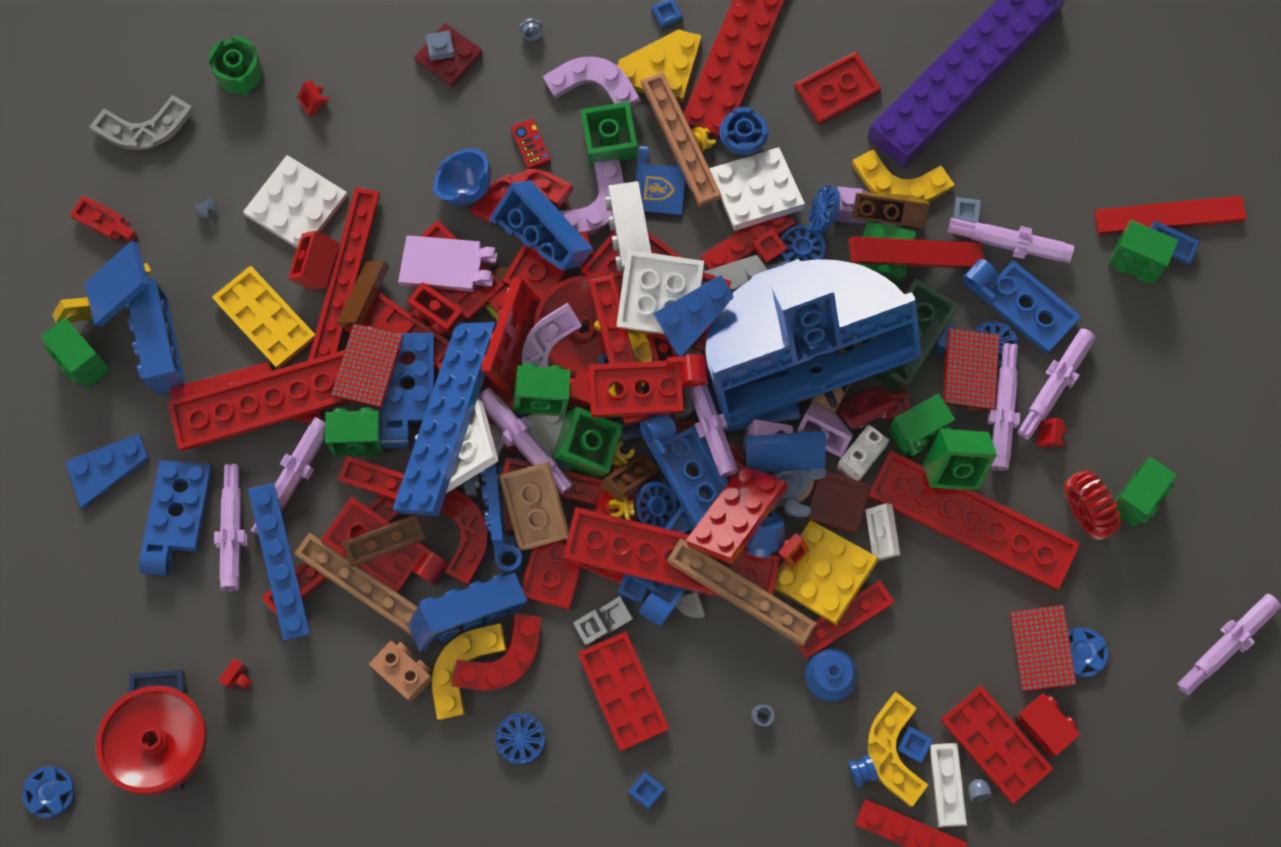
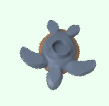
[762,468,826,517]

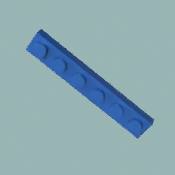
[248,483,311,642]

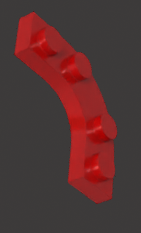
[471,169,574,225]
[440,489,488,586]
[451,614,541,691]

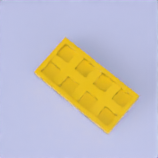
[212,266,315,370]

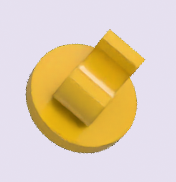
[692,127,716,152]
[612,441,635,469]
[609,497,635,520]

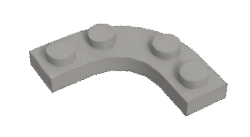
[89,95,194,150]

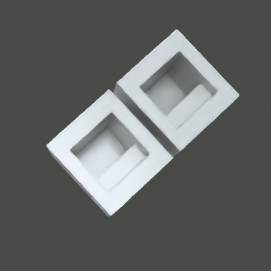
[837,425,889,484]

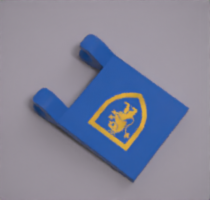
[636,146,685,216]

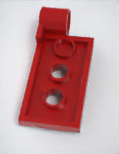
[588,354,708,418]
[321,497,449,592]

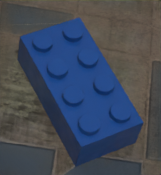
[125,277,186,395]

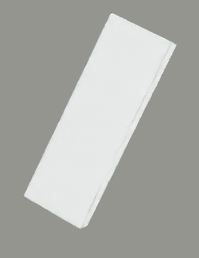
[929,743,967,828]

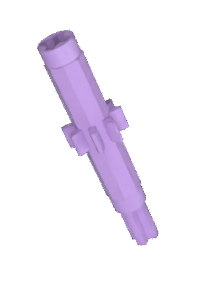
[947,218,1074,263]
[1017,329,1096,440]
[987,343,1021,471]
[682,353,738,477]
[478,388,573,494]
[251,417,326,535]
[214,464,247,592]
[1177,594,1281,696]

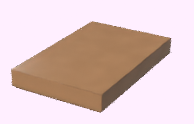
[498,461,569,551]

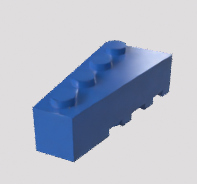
[489,181,593,270]
[408,573,527,652]

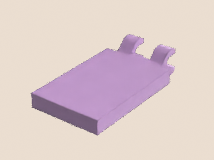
[398,236,498,292]

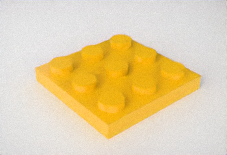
[774,520,878,625]

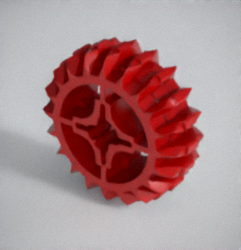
[1064,470,1121,540]

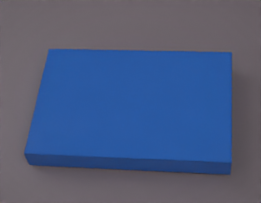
[84,241,149,327]
[746,431,826,472]

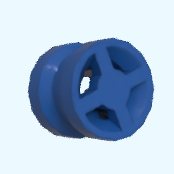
[847,755,878,788]

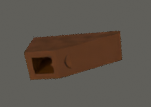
[851,193,930,228]

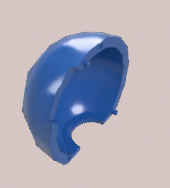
[432,148,492,206]

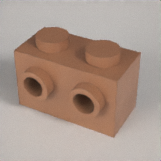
[369,641,432,703]

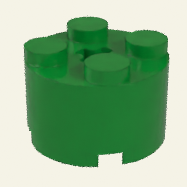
[209,36,263,95]

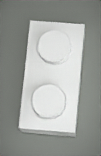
[865,503,900,561]

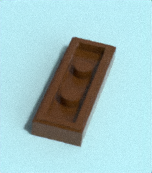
[337,261,389,327]
[600,453,661,502]
[342,515,426,567]

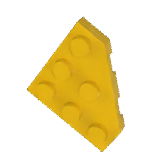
[617,30,702,103]

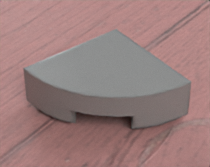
[675,592,705,618]

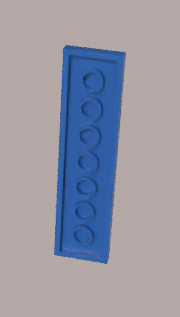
[393,322,497,516]

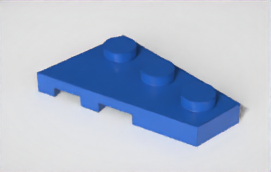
[653,275,734,357]
[65,434,149,510]

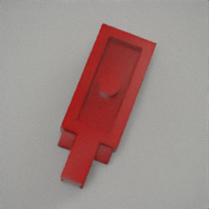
[69,195,139,242]

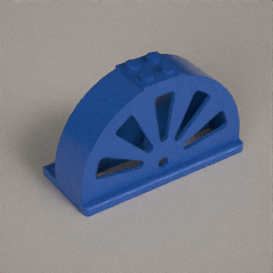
[706,259,921,427]

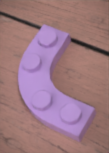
[543,57,641,107]
[560,160,624,235]
[522,303,582,368]

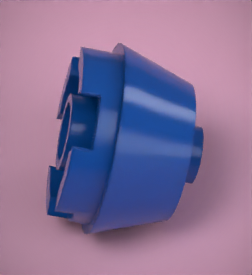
[720,107,769,156]
[745,510,785,558]
[805,649,858,702]

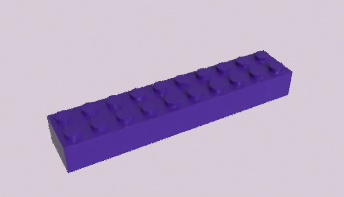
[867,0,1065,169]

